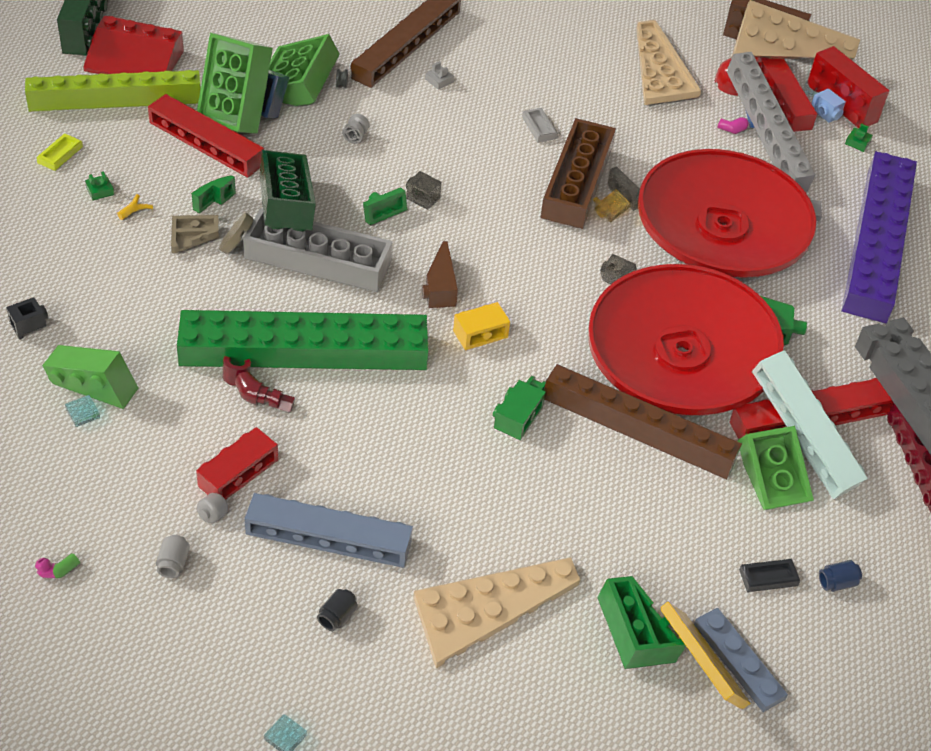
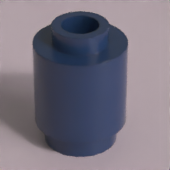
[819,560,862,592]

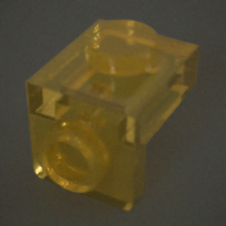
[593,189,631,223]

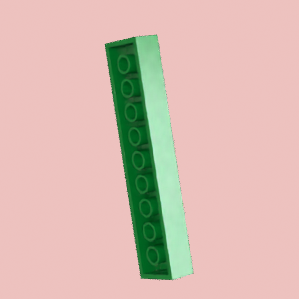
[177,310,428,370]

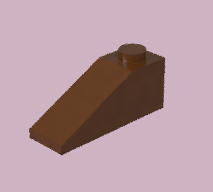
[422,241,458,308]

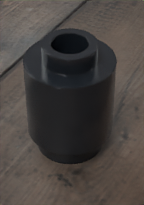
[317,589,358,631]

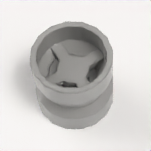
[342,114,370,144]

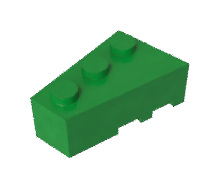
[597,576,686,669]

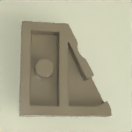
[171,215,219,254]

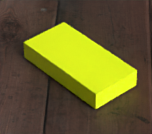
[36,133,83,171]

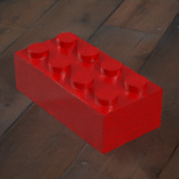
[806,46,890,128]

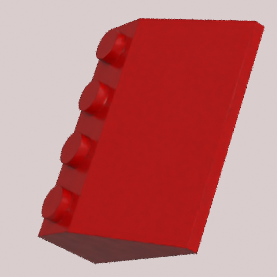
[83,15,184,74]

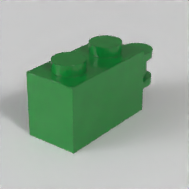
[492,375,546,440]

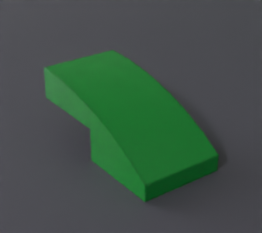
[191,175,236,214]

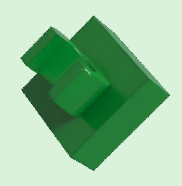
[845,123,873,152]
[85,171,114,201]

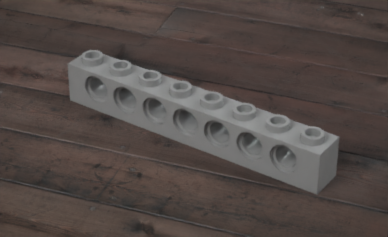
[727,52,815,192]

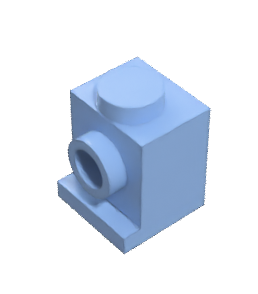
[812,88,846,123]

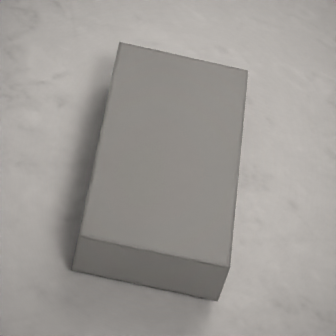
[522,108,558,143]

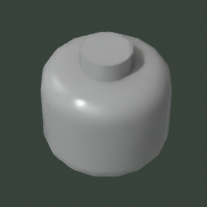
[197,493,228,523]

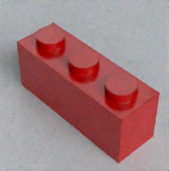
[196,427,278,500]

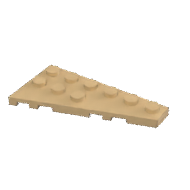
[731,0,860,60]
[636,20,701,105]
[413,557,580,668]

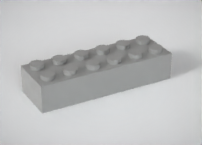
[243,208,393,292]

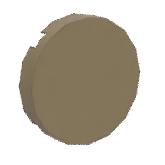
[219,212,254,254]

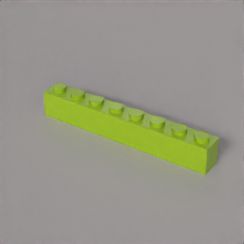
[25,70,201,112]

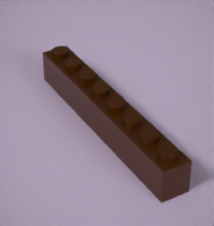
[350,0,461,88]
[544,364,742,480]

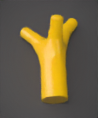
[117,194,153,220]

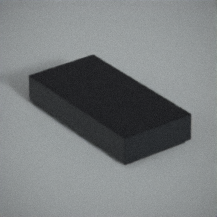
[739,558,800,593]

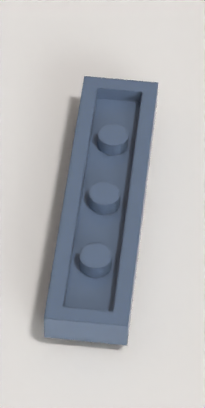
[694,607,788,712]

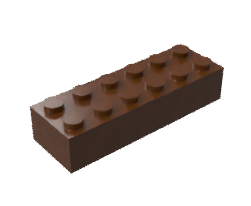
[540,118,616,229]

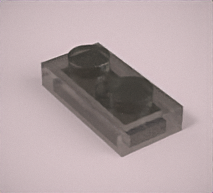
[608,166,640,211]

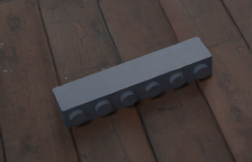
[244,493,413,568]

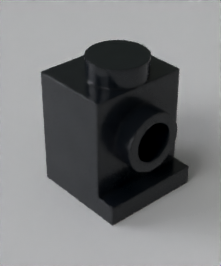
[6,297,49,340]

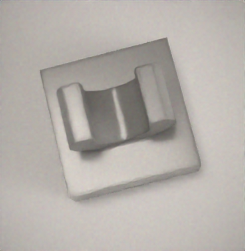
[425,61,454,90]

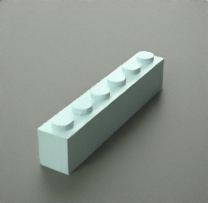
[752,350,868,499]

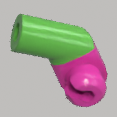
[35,553,80,578]

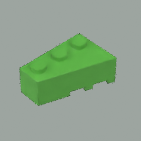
[42,345,139,409]

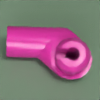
[717,117,749,134]

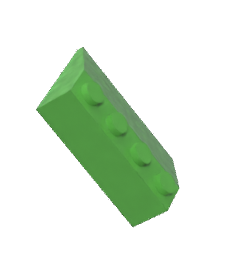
[197,33,273,134]
[269,34,340,106]

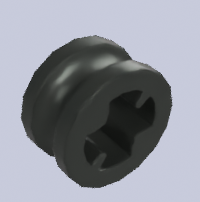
[336,69,348,88]

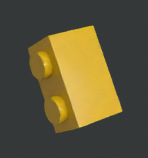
[453,302,510,350]

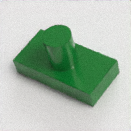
[363,187,408,225]

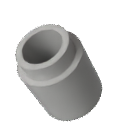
[156,535,190,578]

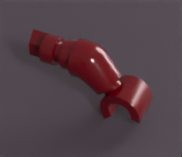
[222,356,295,412]

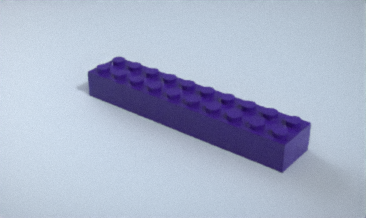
[841,151,917,324]

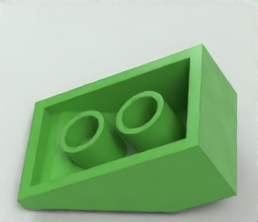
[737,426,814,510]

